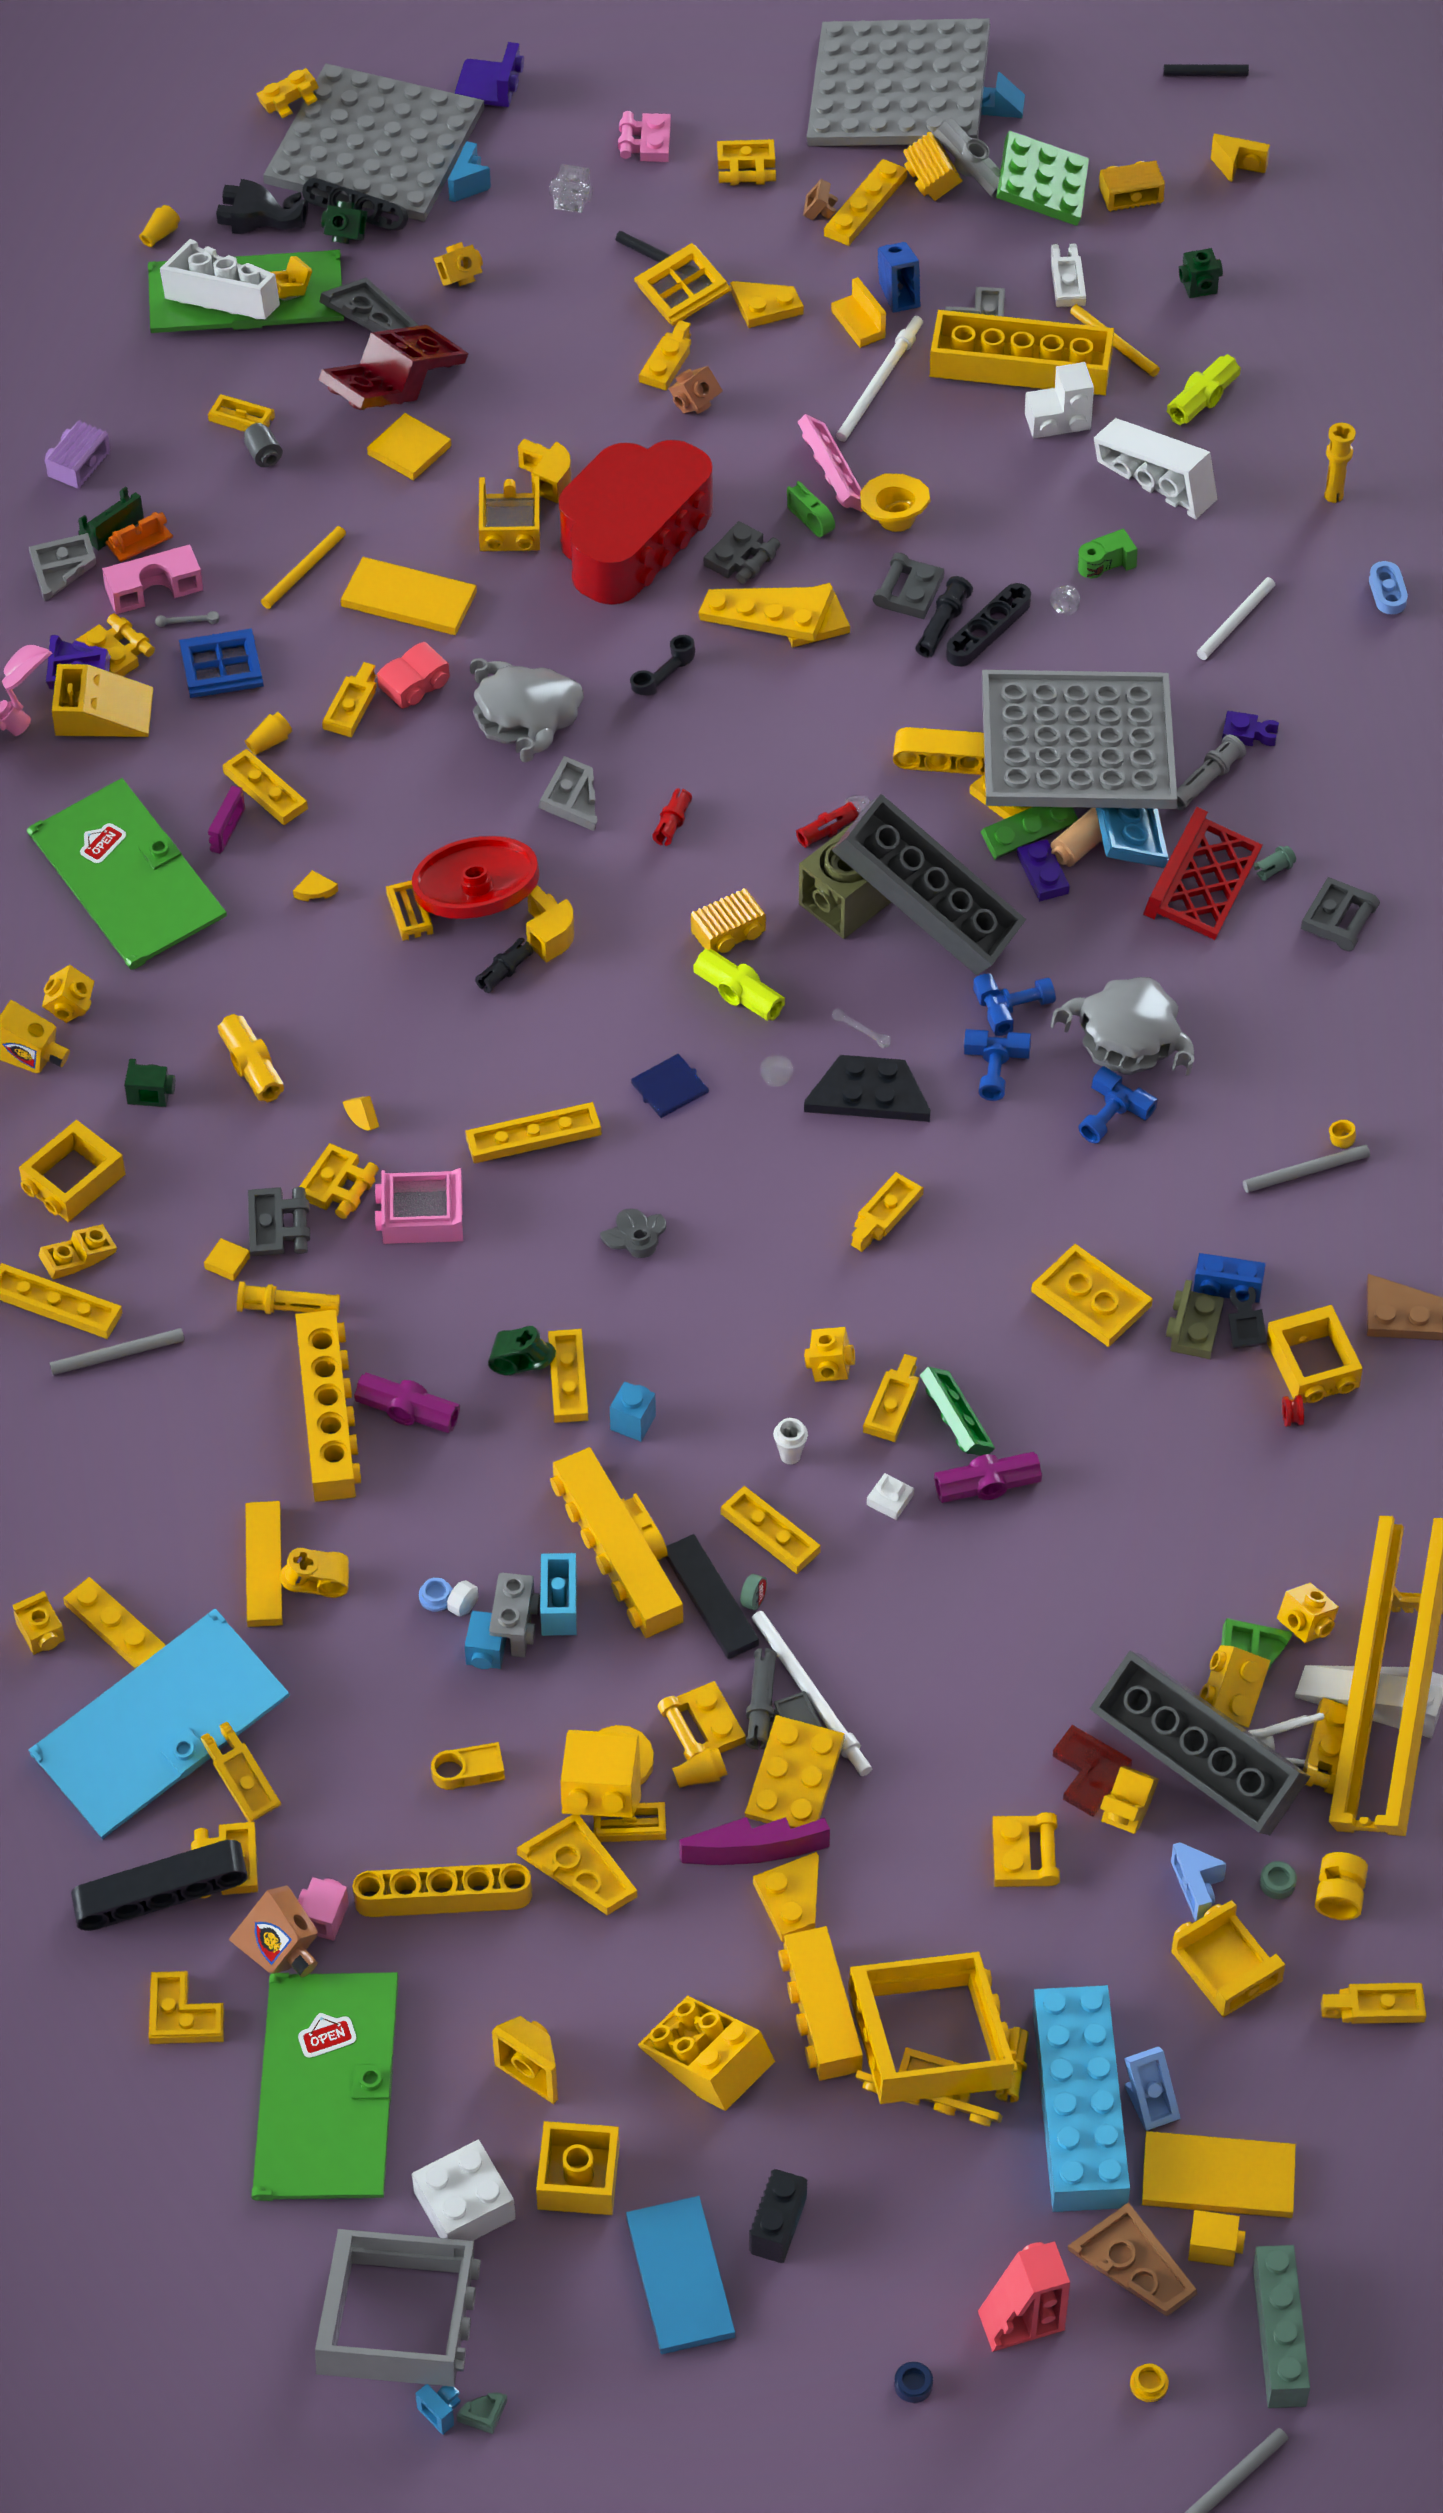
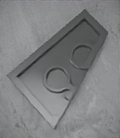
[319,277,419,332]

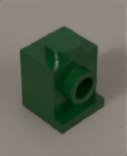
[124,1059,176,1107]

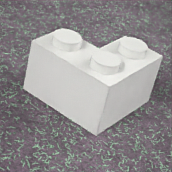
[1025,362,1094,439]

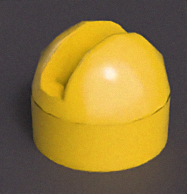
[1329,1120,1356,1149]

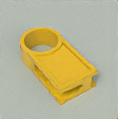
[621,1493,668,1560]
[431,1742,505,1790]

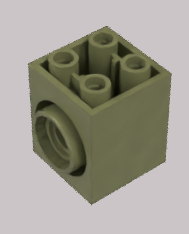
[799,823,891,939]

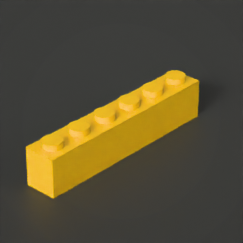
[550,1447,683,1638]

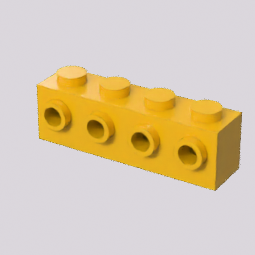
[778,1926,863,2081]

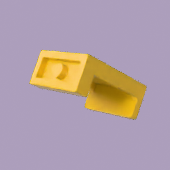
[1171,1900,1285,2018]

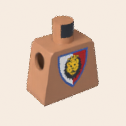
[229,1885,318,1977]

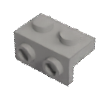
[489,1573,540,1657]

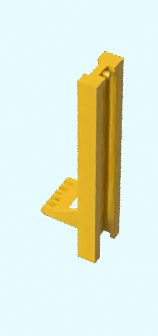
[1329,1516,1443,1836]

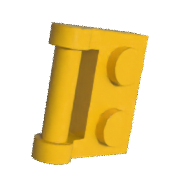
[657,1681,746,1760]
[992,1812,1060,1887]

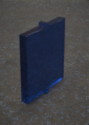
[631,1053,709,1118]

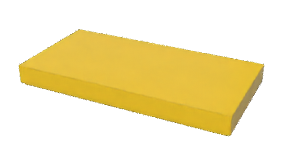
[341,557,477,636]
[1141,2131,1296,2218]

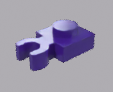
[1222,711,1279,746]

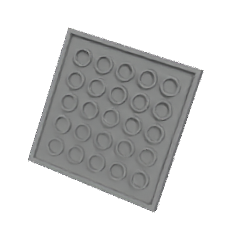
[807,18,990,146]
[263,63,485,222]
[982,670,1177,809]

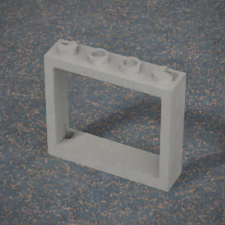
[315,2229,481,2387]

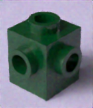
[321,200,368,244]
[1179,248,1223,298]

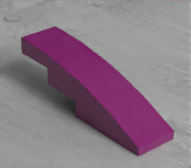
[679,1817,830,1865]

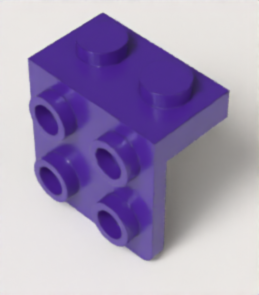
[455,42,524,107]

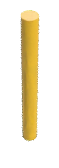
[1070,304,1160,377]
[261,526,346,609]

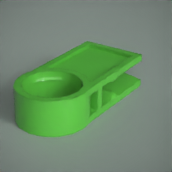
[787,481,835,537]

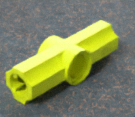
[1167,354,1241,426]
[693,949,785,1021]

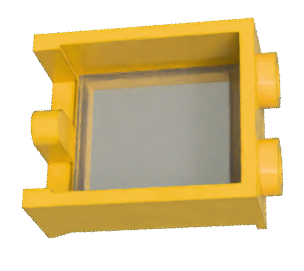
[479,476,540,551]

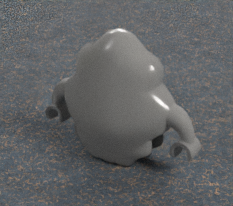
[470,658,584,762]
[1051,977,1194,1075]

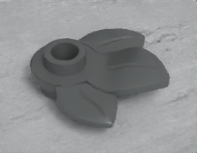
[600,1209,666,1258]

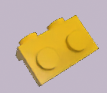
[1199,1645,1271,1728]

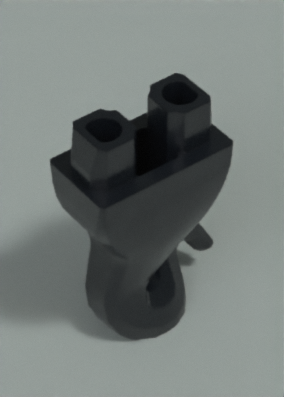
[216,179,308,234]

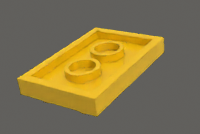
[1031,1244,1153,1347]
[745,1715,845,1829]

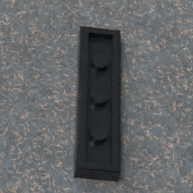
[665,1534,759,1659]

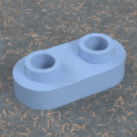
[1369,561,1408,614]

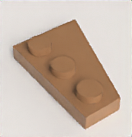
[1367,1274,1443,1340]
[1068,2202,1197,2316]

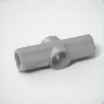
[934,117,1000,198]

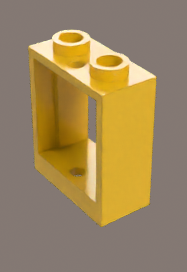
[19,1119,126,1222]
[1266,1305,1363,1403]

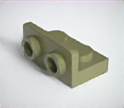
[1166,1280,1224,1359]

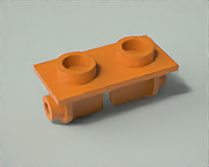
[105,512,173,562]

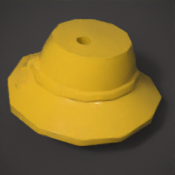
[860,473,931,532]

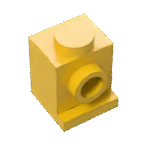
[12,1591,66,1655]

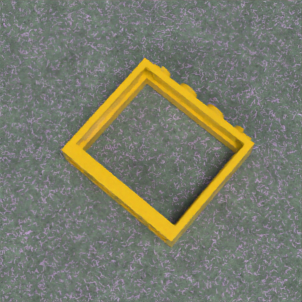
[848,1952,1018,2104]

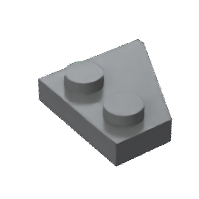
[29,533,96,601]
[538,756,597,831]

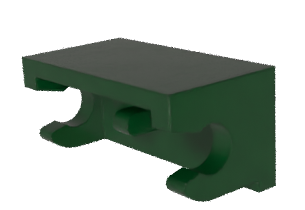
[78,487,144,551]

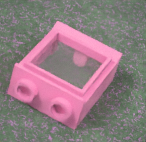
[375,1168,463,1244]

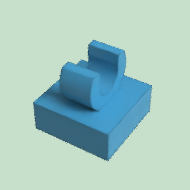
[415,2384,461,2435]

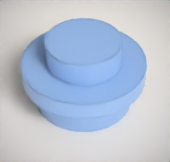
[419,1578,453,1612]

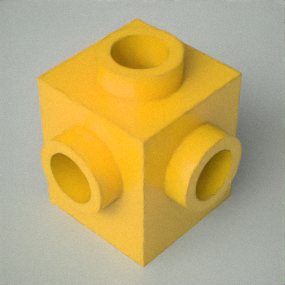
[433,242,483,287]
[42,965,95,1023]
[804,1327,855,1382]
[1277,1582,1339,1643]

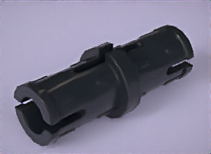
[475,938,533,993]

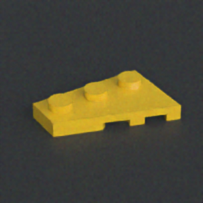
[517,1814,637,1915]

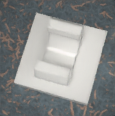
[867,1473,914,1520]

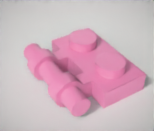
[618,111,671,162]

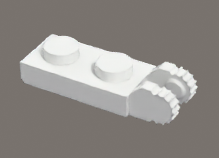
[1051,243,1086,307]

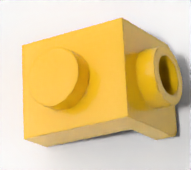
[271,256,312,299]

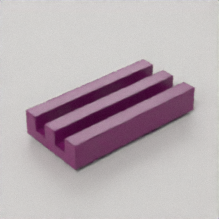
[208,785,245,854]

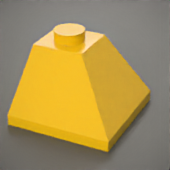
[492,2016,558,2104]

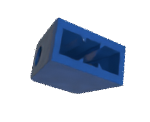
[878,242,921,313]

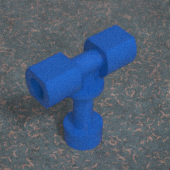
[973,973,1056,1036]
[964,1029,1031,1101]
[1078,1066,1158,1143]

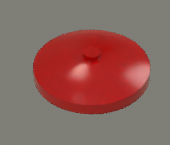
[412,836,540,919]

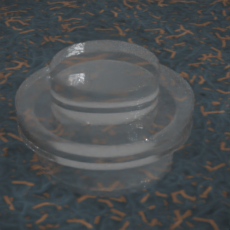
[1050,585,1080,616]
[760,1055,793,1086]

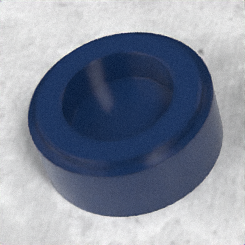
[894,2362,933,2403]

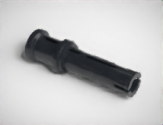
[915,576,973,658]

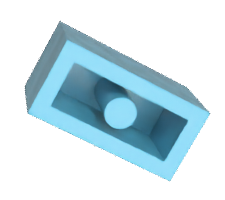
[540,1553,577,1636]

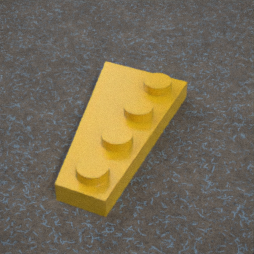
[698,587,834,641]

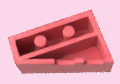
[978,2241,1070,2352]

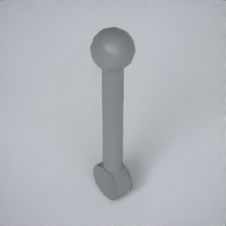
[155,611,219,627]

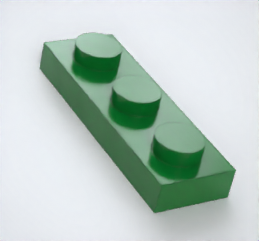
[920,1366,995,1456]

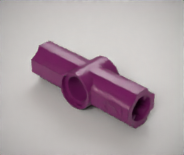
[354,1372,460,1433]
[934,1452,1042,1503]

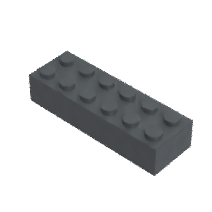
[832,794,1026,975]
[1090,1650,1311,1836]

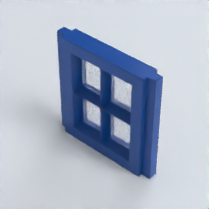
[179,628,264,698]

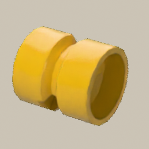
[1315,1852,1368,1920]

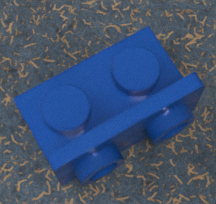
[1193,1253,1266,1303]

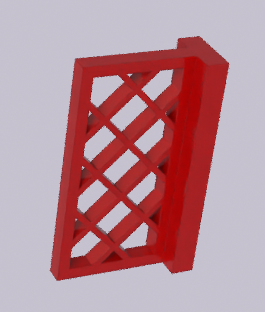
[1143,807,1263,940]

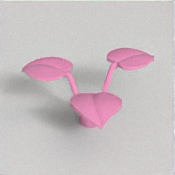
[0,645,53,736]

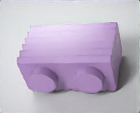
[45,420,110,489]

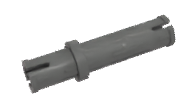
[746,1648,777,1750]

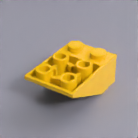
[52,664,154,737]
[638,1996,775,2111]

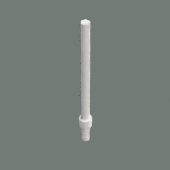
[836,316,923,442]
[752,1611,872,1776]

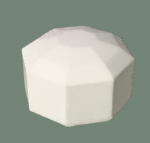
[447,1580,478,1617]

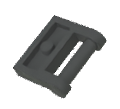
[873,552,944,619]
[1301,877,1380,951]

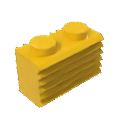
[903,132,963,201]
[1099,161,1165,212]
[691,888,766,953]

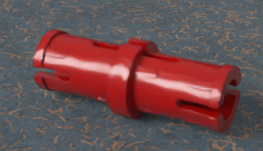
[652,788,692,846]
[796,802,859,848]

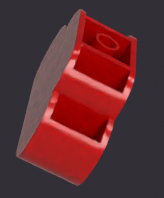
[559,440,713,605]

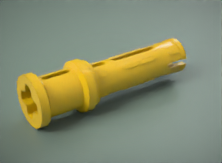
[1324,422,1356,503]
[237,1281,340,1316]

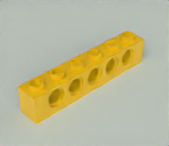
[295,1310,361,1502]

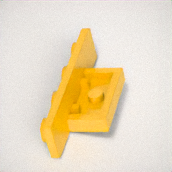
[855,2047,1003,2127]

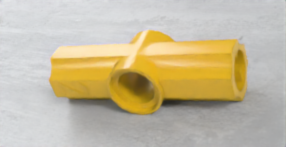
[218,1014,284,1103]

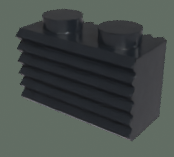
[749,2169,808,2263]

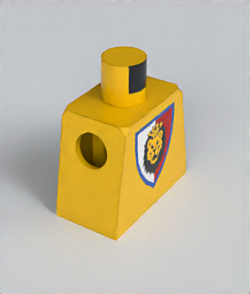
[0,1000,70,1073]

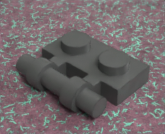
[703,521,781,584]
[248,1187,310,1257]

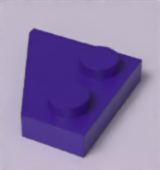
[46,635,111,689]

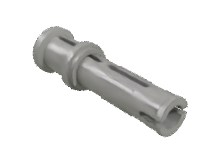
[1177,734,1246,810]

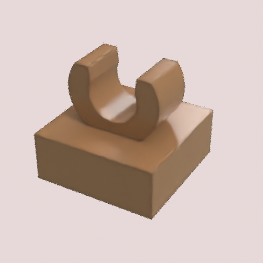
[803,179,838,221]

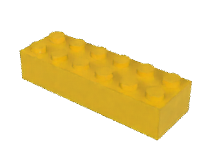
[929,310,1114,396]

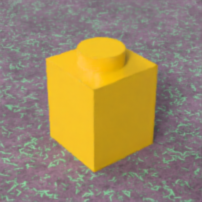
[1188,2210,1245,2267]

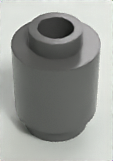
[244,423,283,467]

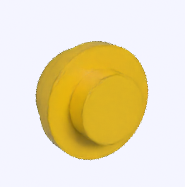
[1130,2364,1169,2402]

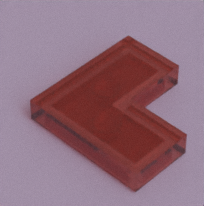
[1052,1725,1132,1817]

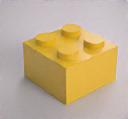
[536,2121,620,2215]

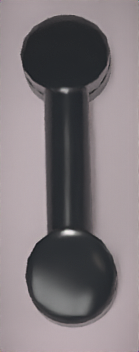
[630,635,696,696]

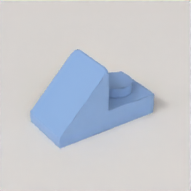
[1171,1842,1226,1921]
[1124,2046,1181,2131]

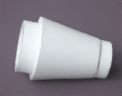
[773,1418,808,1464]

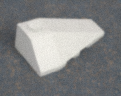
[1295,1665,1443,1739]

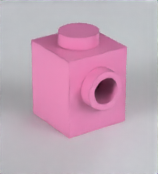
[298,1877,349,1941]

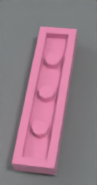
[798,414,863,512]

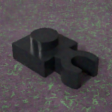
[1228,1287,1267,1349]

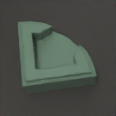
[457,2393,507,2434]

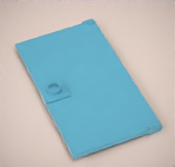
[28,1609,290,1839]

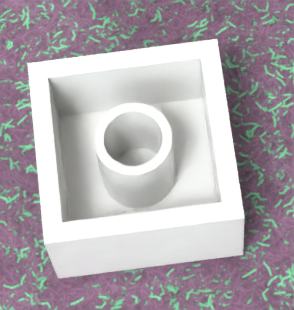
[412,2139,516,2241]

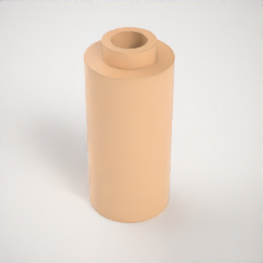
[1051,808,1102,867]

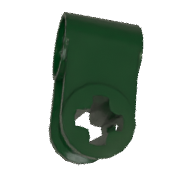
[488,1326,556,1375]

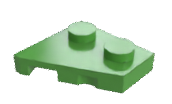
[1221,1618,1292,1670]

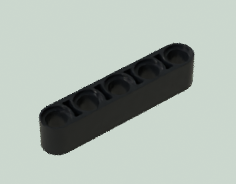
[71,1840,248,1931]

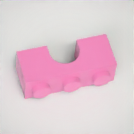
[102,544,203,614]

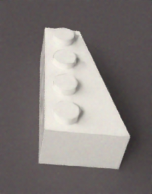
[160,239,280,320]
[1094,418,1218,520]

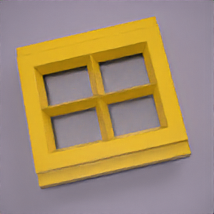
[634,243,731,326]

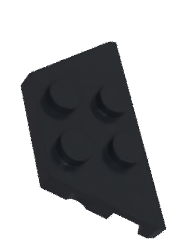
[804,1055,931,1122]

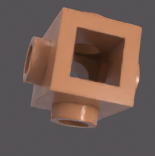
[668,366,723,414]

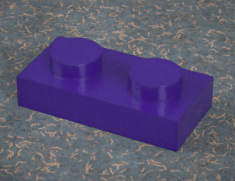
[1017,839,1070,902]

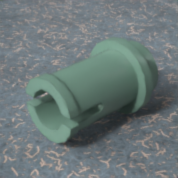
[1254,846,1296,881]

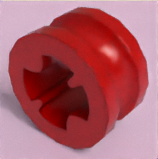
[1282,1395,1304,1427]

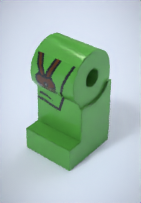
[1078,528,1138,578]

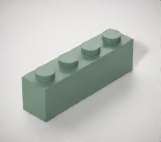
[1253,2245,1310,2408]

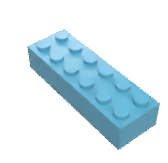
[1032,1985,1130,2212]

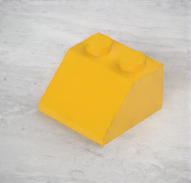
[561,1730,641,1818]

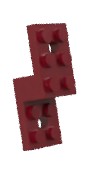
[318,325,469,410]

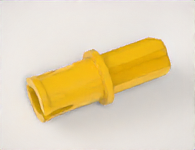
[995,2027,1029,2102]

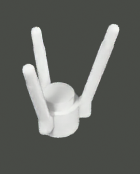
[1248,1713,1325,1767]

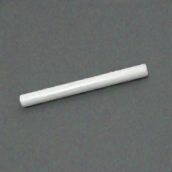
[1197,577,1275,660]

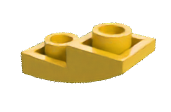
[39,1224,117,1280]

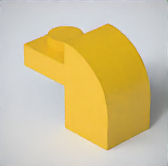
[518,439,571,503]
[526,885,574,963]
[1100,1766,1159,1834]

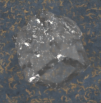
[549,164,593,213]

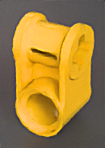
[279,1548,349,1598]

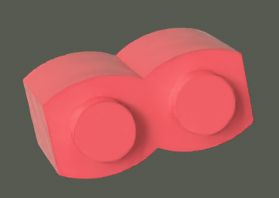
[377,642,450,709]

